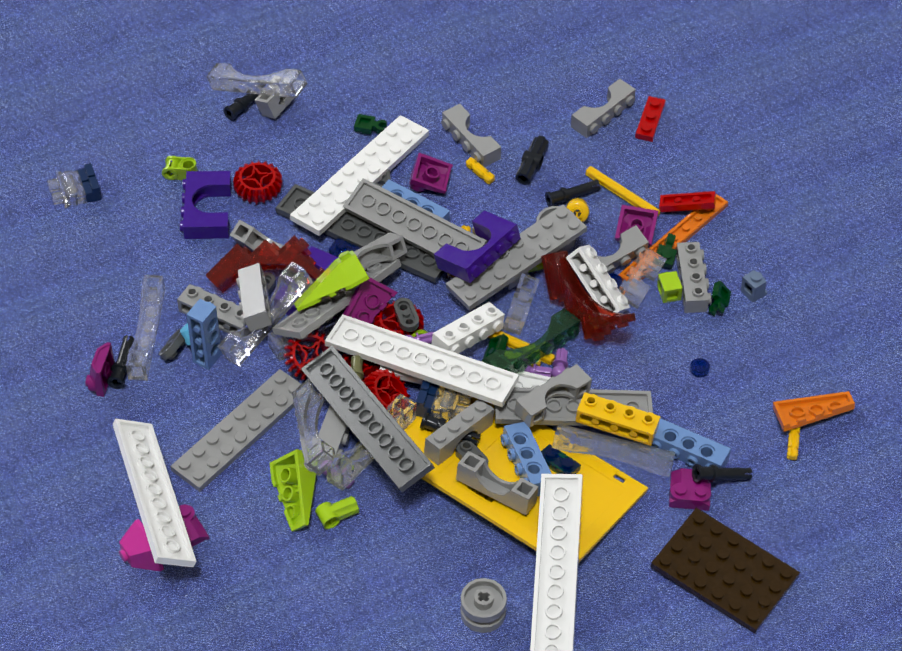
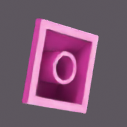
[119,519,164,571]

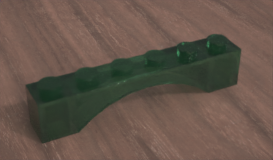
[484,308,581,374]

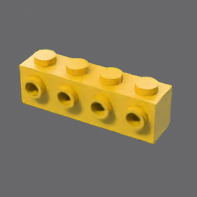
[575,392,660,446]

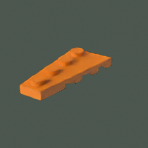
[773,391,855,432]

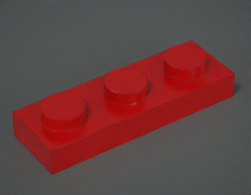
[635,96,666,142]
[659,191,716,212]

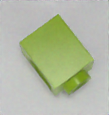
[657,271,683,303]

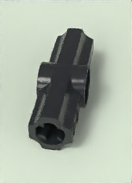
[516,135,549,185]

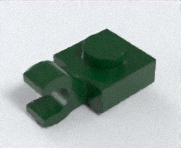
[653,233,677,269]
[709,281,731,316]

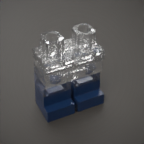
[47,163,101,208]
[415,380,472,421]

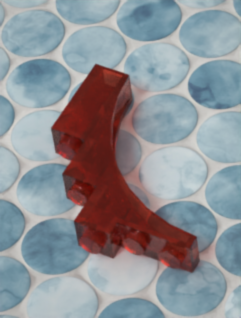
[205,235,325,293]
[541,250,636,342]

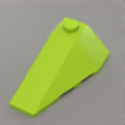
[294,251,369,312]
[269,449,316,532]

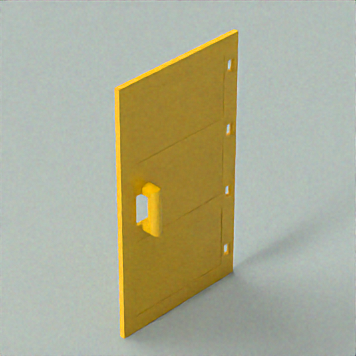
[396,389,648,563]

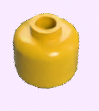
[566,198,589,222]

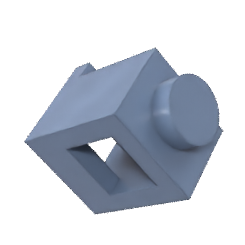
[741,270,767,302]

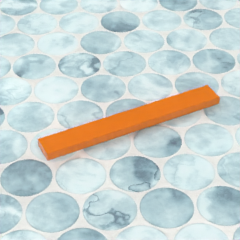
[618,194,728,288]

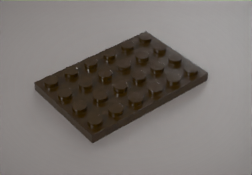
[650,507,800,634]

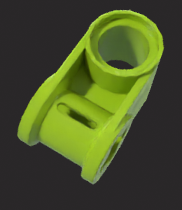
[162,156,198,180]

